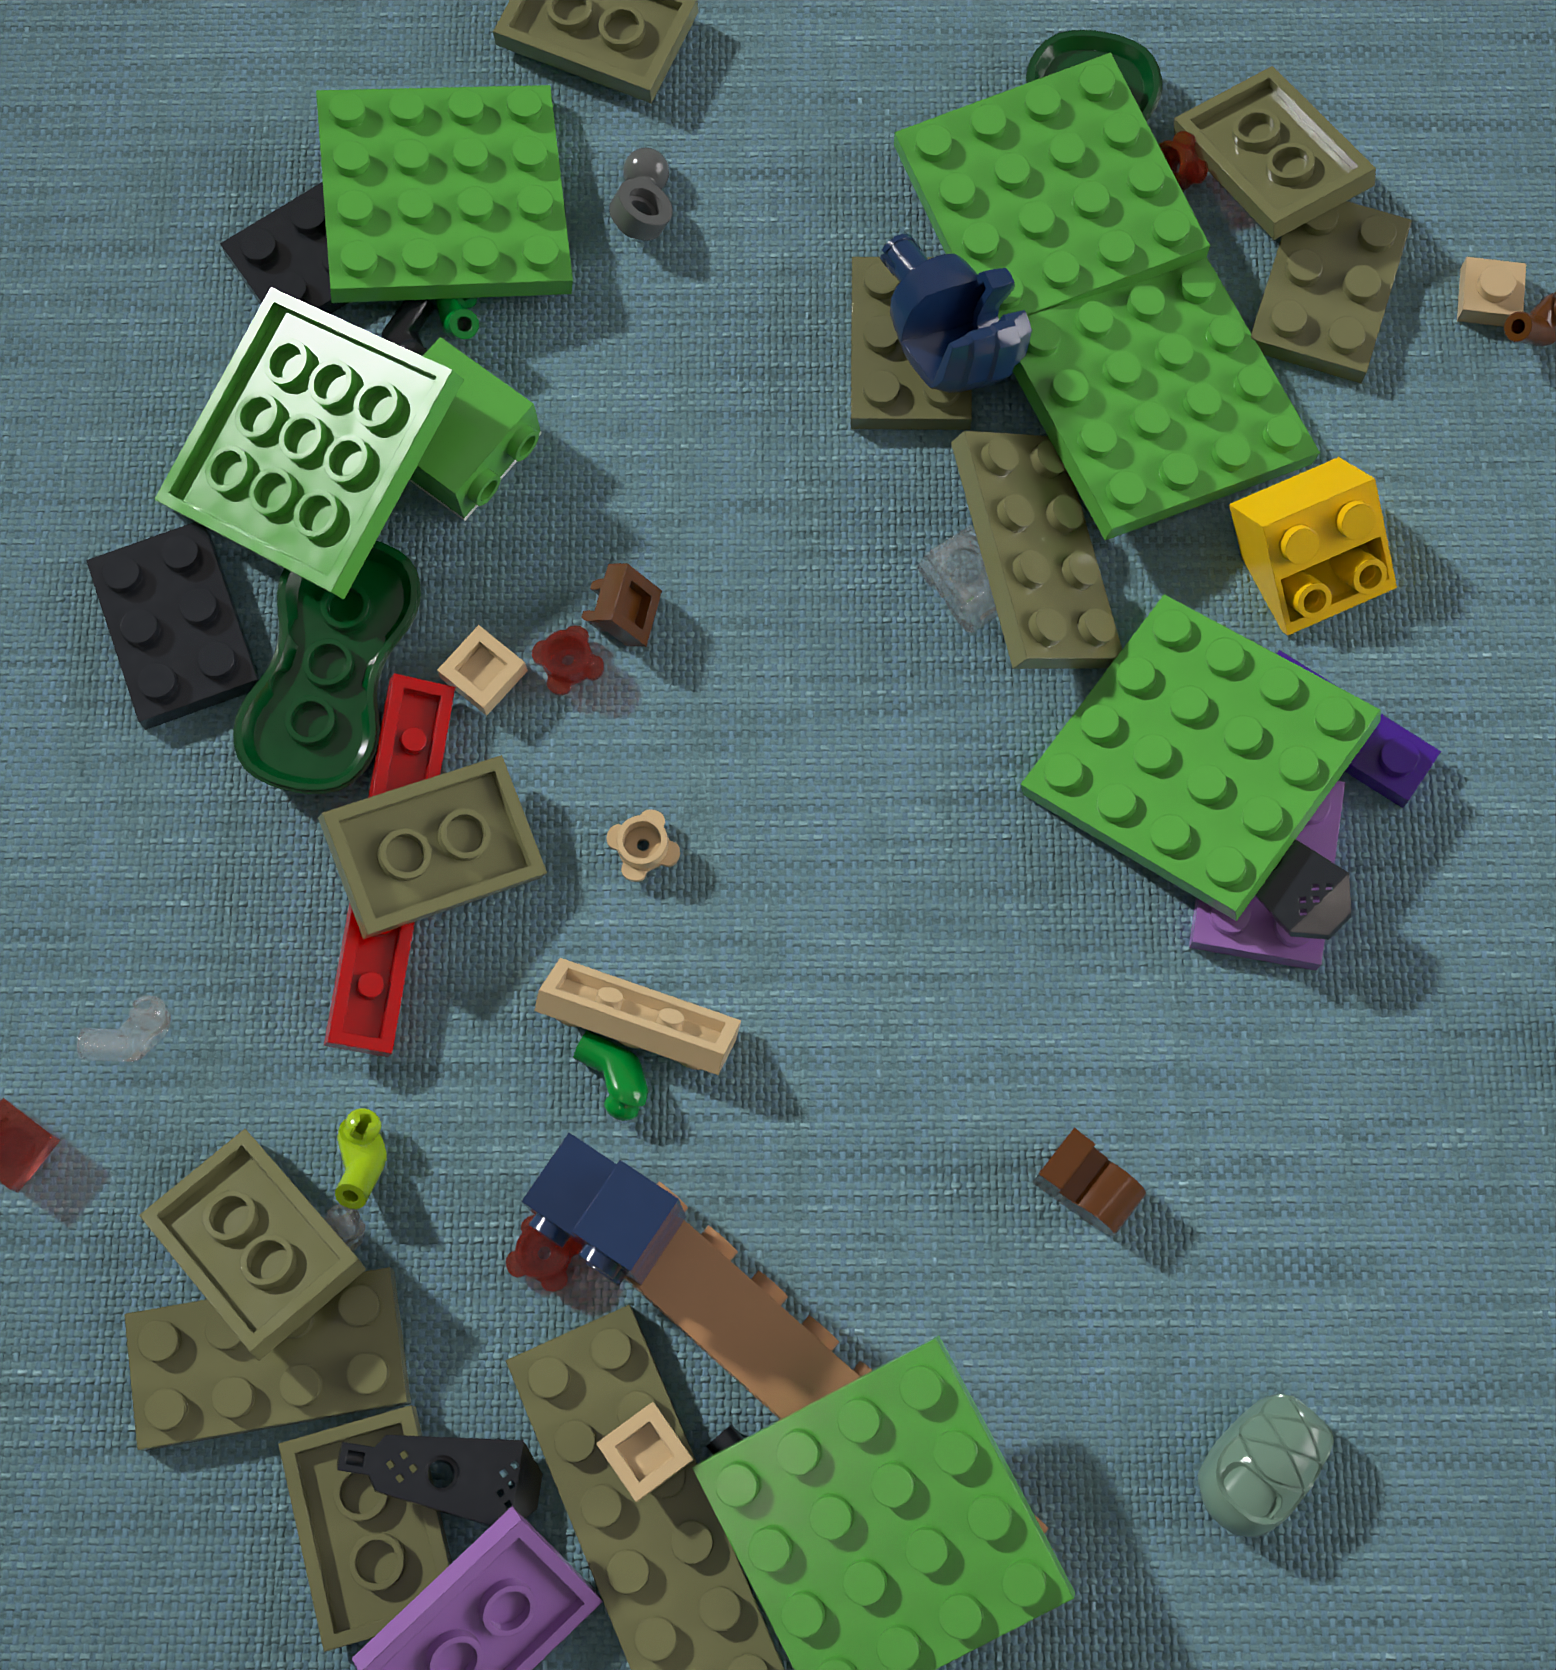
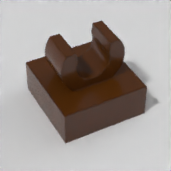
[581,563,662,647]

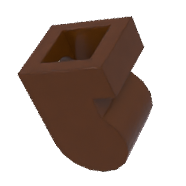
[1033,1128,1146,1236]

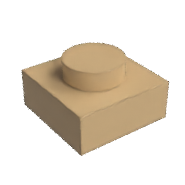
[1457,257,1526,327]
[437,625,528,716]
[596,1402,694,1502]

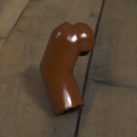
[1504,292,1556,347]

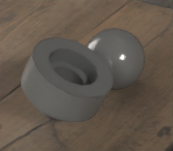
[609,147,673,241]

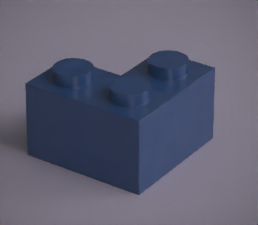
[521,1133,686,1286]

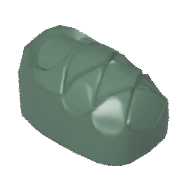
[1197,1394,1334,1537]

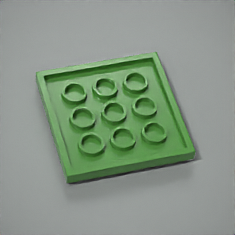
[894,53,1210,319]
[316,85,573,303]
[1013,258,1320,541]
[154,287,464,599]
[1020,594,1381,921]
[692,1335,1075,1670]

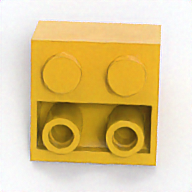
[1229,457,1397,636]

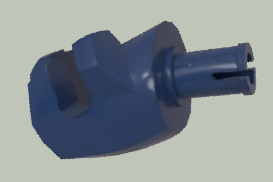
[880,233,1032,393]

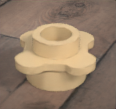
[606,809,680,882]

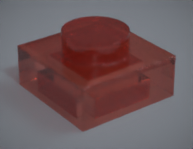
[0,1098,60,1193]

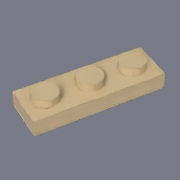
[534,958,741,1075]

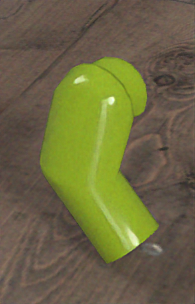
[335,1108,387,1209]

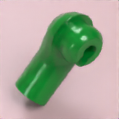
[435,298,479,339]
[573,1030,649,1121]

